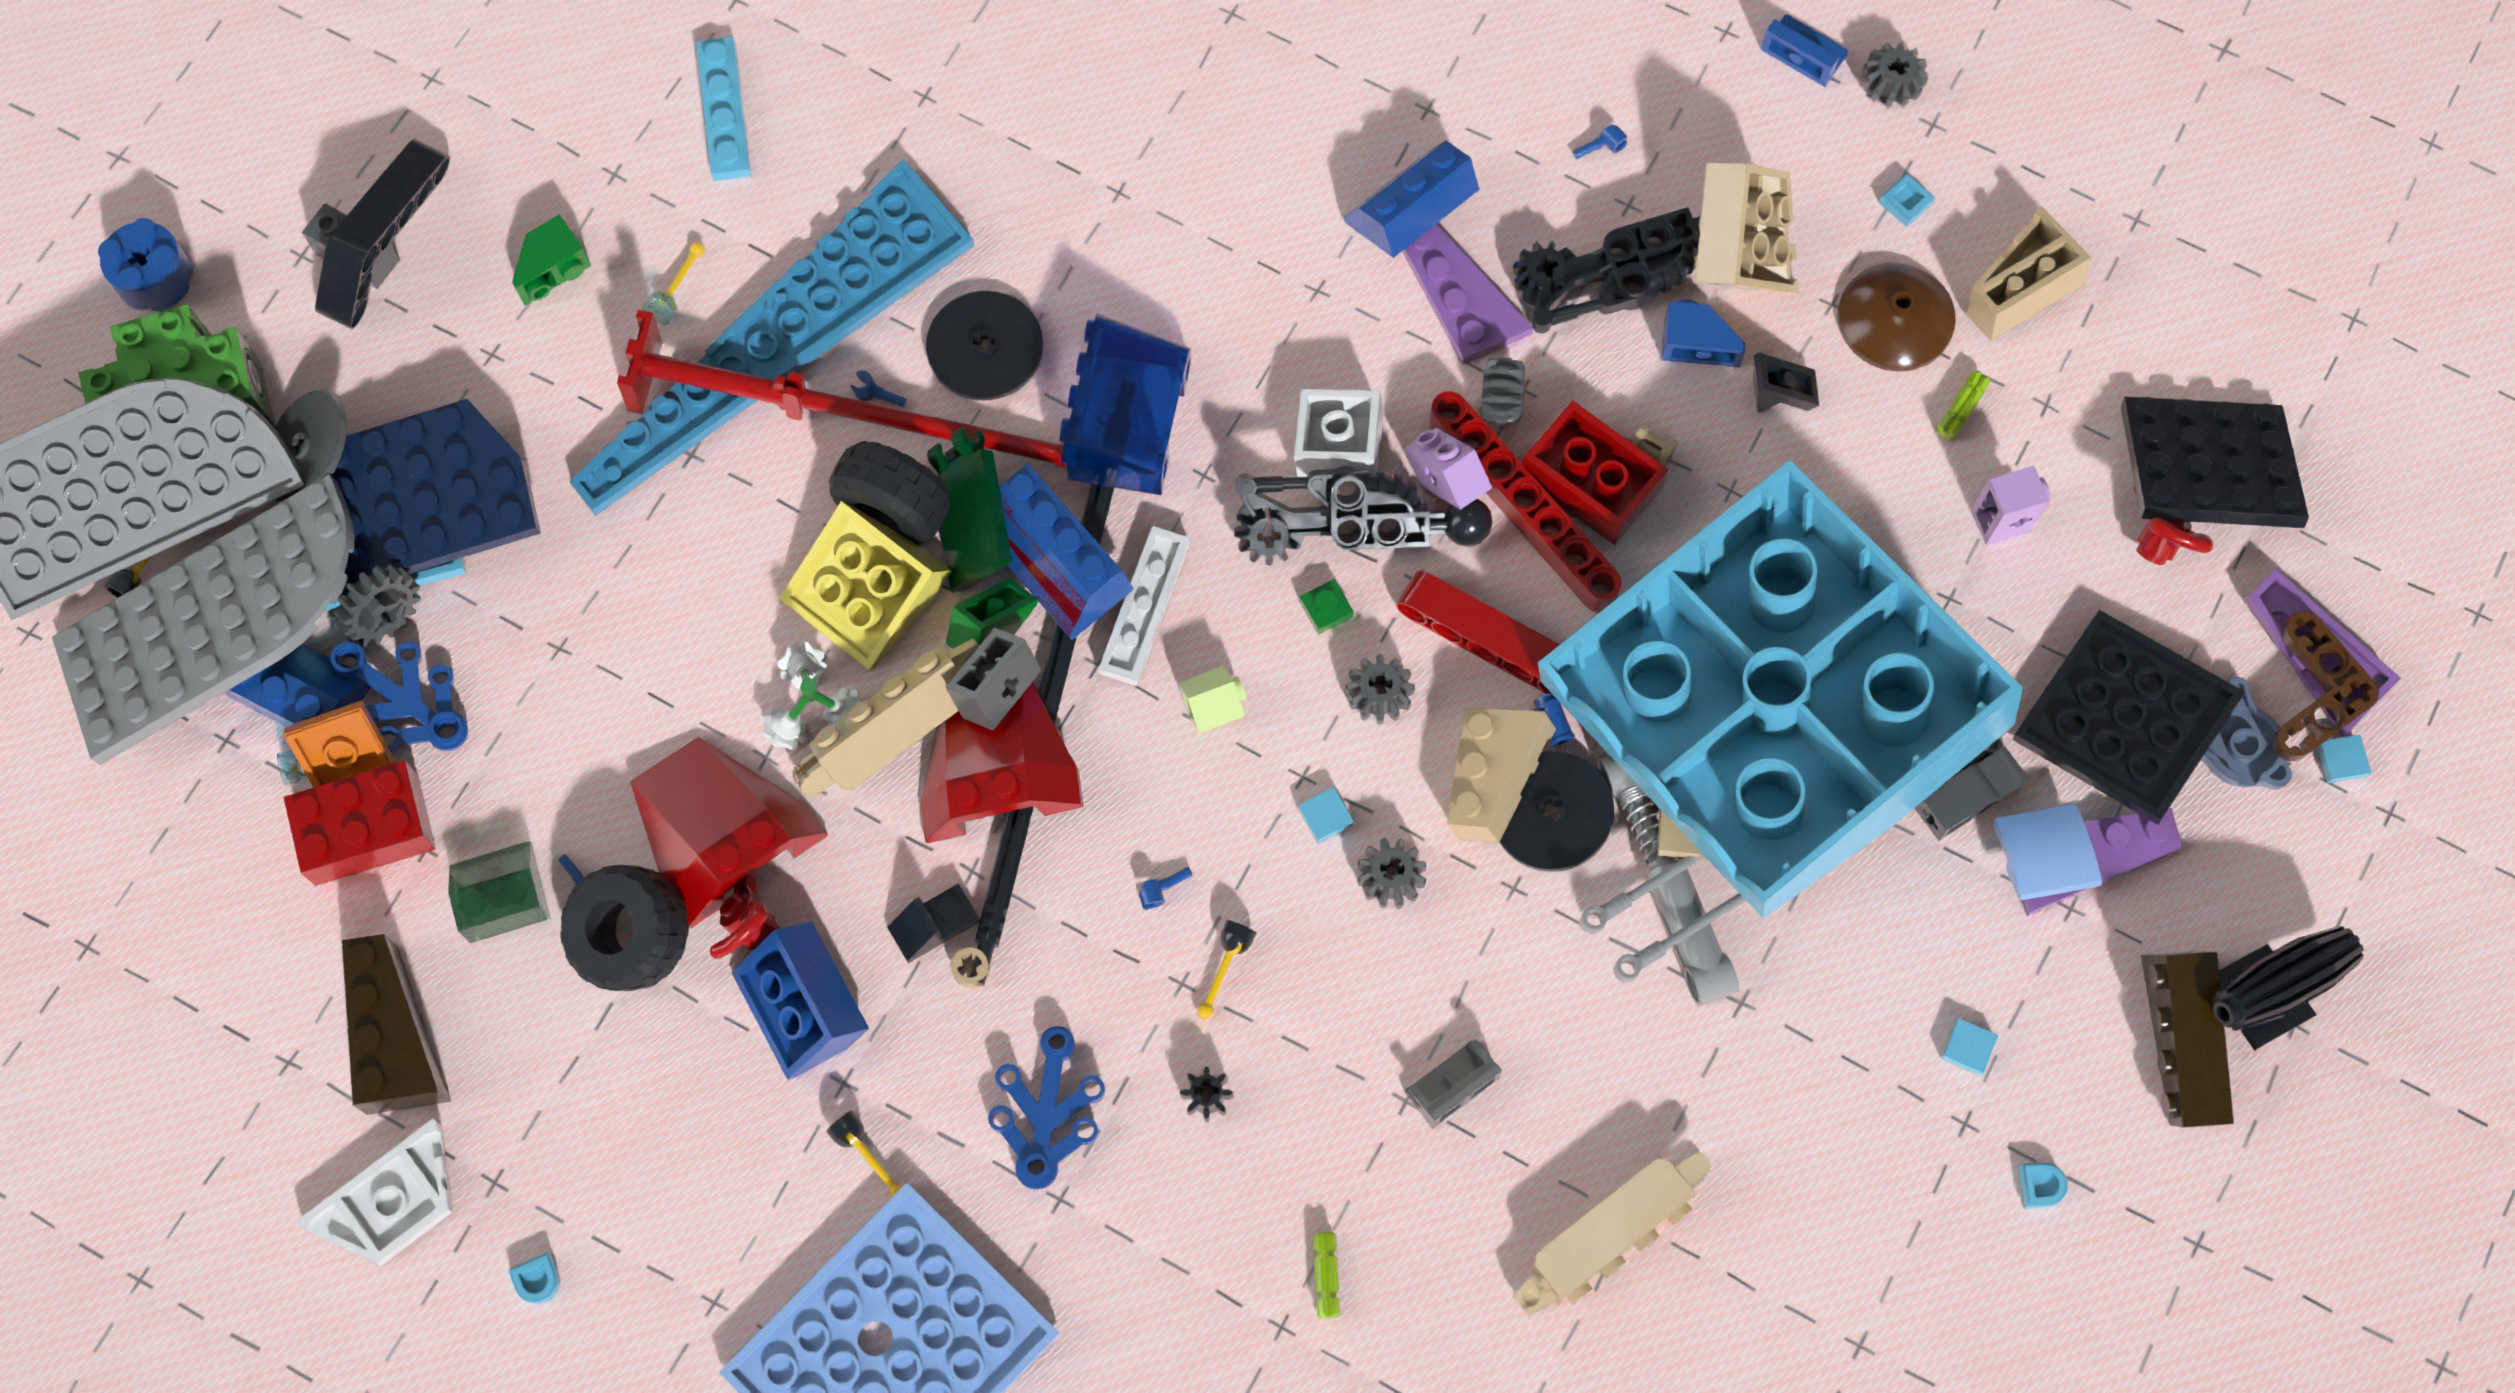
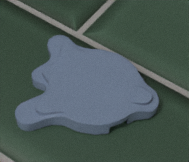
[2202,677,2292,790]

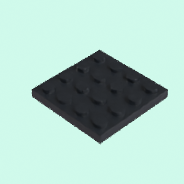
[2121,396,2309,528]
[2013,610,2245,825]

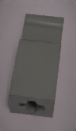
[1914,746,2029,841]

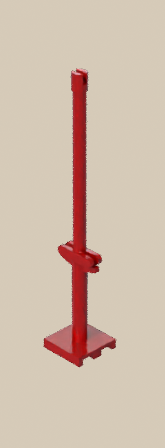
[617,310,1087,472]

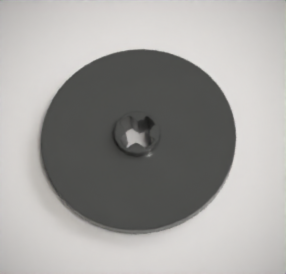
[275,390,347,503]

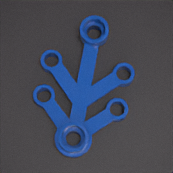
[331,641,468,753]
[988,1026,1105,1190]

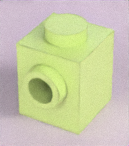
[1178,665,1246,733]

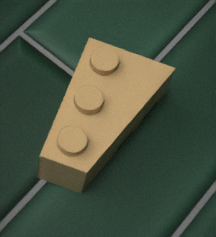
[1966,205,2091,341]
[1447,707,1556,843]

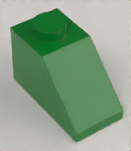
[946,578,1038,649]

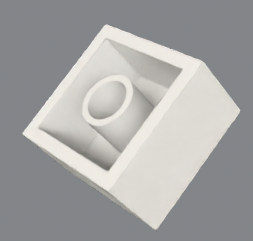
[1294,389,1384,483]

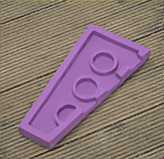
[1402,224,1533,365]
[2245,568,2401,737]
[2023,808,2182,916]

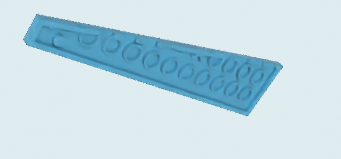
[569,159,974,516]

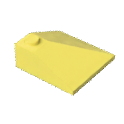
[779,501,952,670]

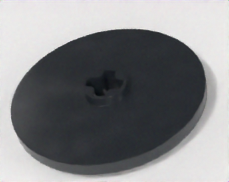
[926,291,1043,400]
[1499,751,1614,872]

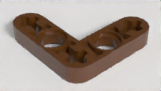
[2272,611,2379,762]

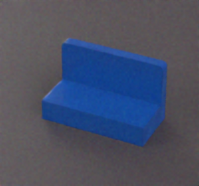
[1761,15,1848,87]

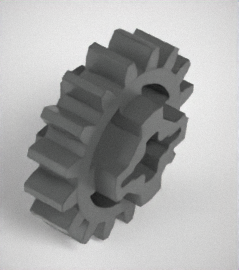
[333,564,421,647]

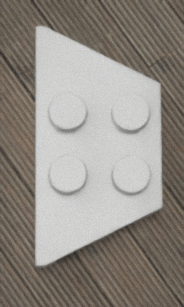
[295,1118,453,1266]

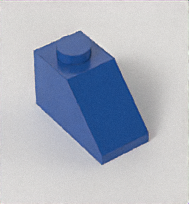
[1662,299,1746,367]

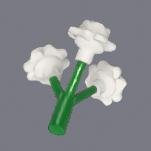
[761,641,862,750]

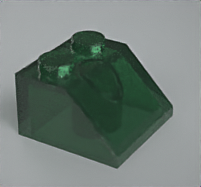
[448,841,551,944]

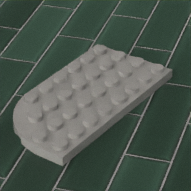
[0,378,305,620]
[52,474,354,765]

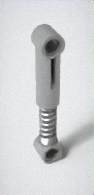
[1597,756,1740,1006]

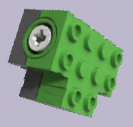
[78,304,276,428]

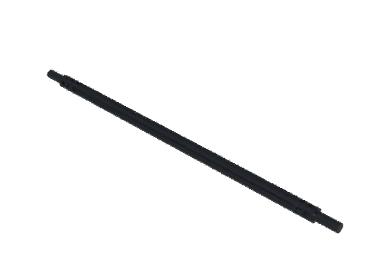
[969,381,1136,986]

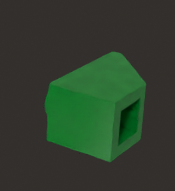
[512,214,591,305]

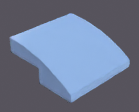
[1994,803,2102,901]

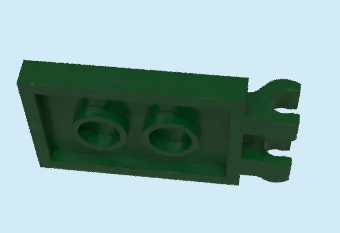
[927,427,1012,592]

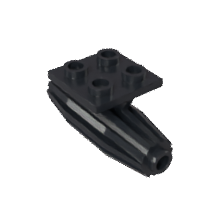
[2212,926,2364,1051]

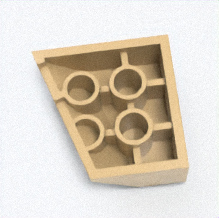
[1695,163,1799,293]

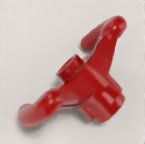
[2133,484,2213,565]
[710,870,780,959]

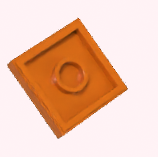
[283,700,396,787]

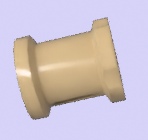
[1631,423,1679,468]

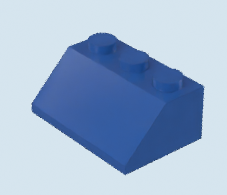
[1343,140,1480,258]
[224,643,371,727]
[731,921,869,1080]

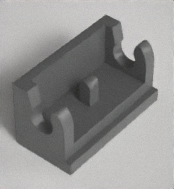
[1404,1039,1502,1129]

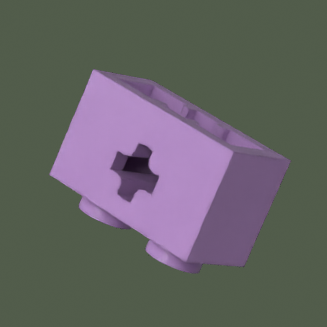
[1404,428,1492,510]
[1971,466,2050,545]

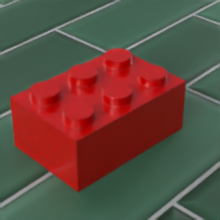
[1522,400,1668,545]
[283,760,436,886]

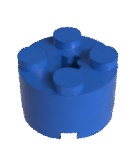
[98,218,193,312]

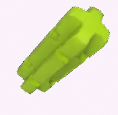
[1936,371,1990,441]
[1313,1232,1340,1319]

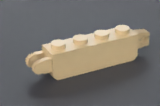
[792,638,980,797]
[1513,1152,1712,1317]

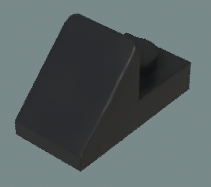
[1753,353,1819,413]
[887,883,980,963]

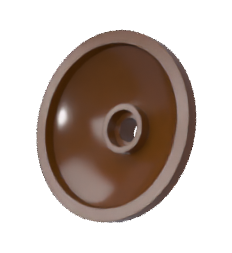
[1838,263,1956,372]

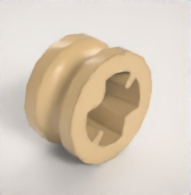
[951,947,990,989]

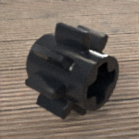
[1180,1066,1233,1123]

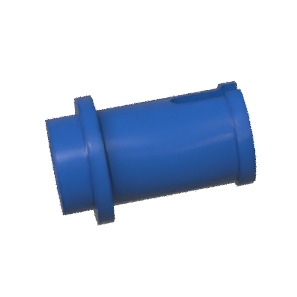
[1533,693,1575,747]

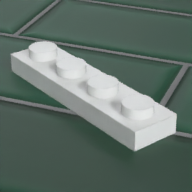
[1098,526,1190,686]

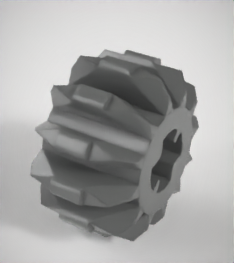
[1862,41,1928,109]
[1481,357,1525,424]
[1345,653,1415,725]
[1357,838,1427,909]

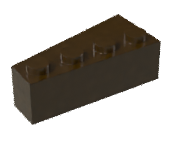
[342,934,451,1115]
[2141,952,2234,1128]

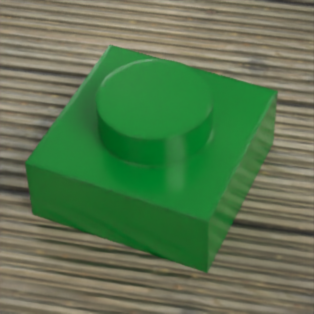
[1299,578,1354,635]

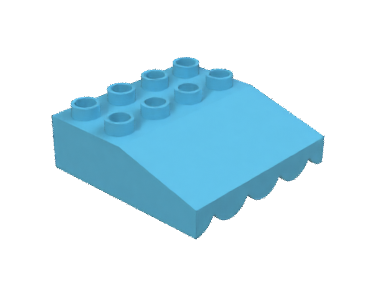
[1538,459,2023,919]

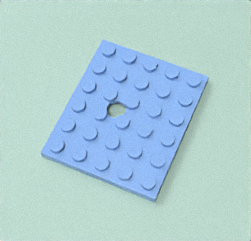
[719,1183,1060,1393]

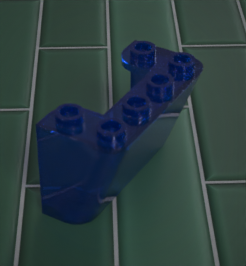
[1059,313,1191,495]

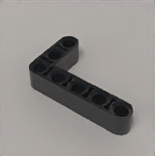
[315,139,450,329]

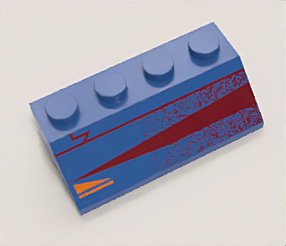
[999,463,1134,640]

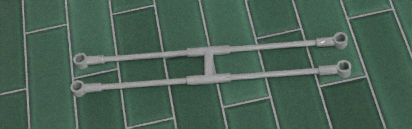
[1580,737,2003,983]

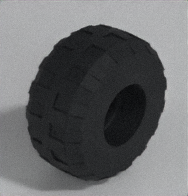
[829,441,951,545]
[560,865,689,991]

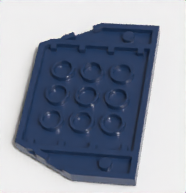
[332,399,541,595]

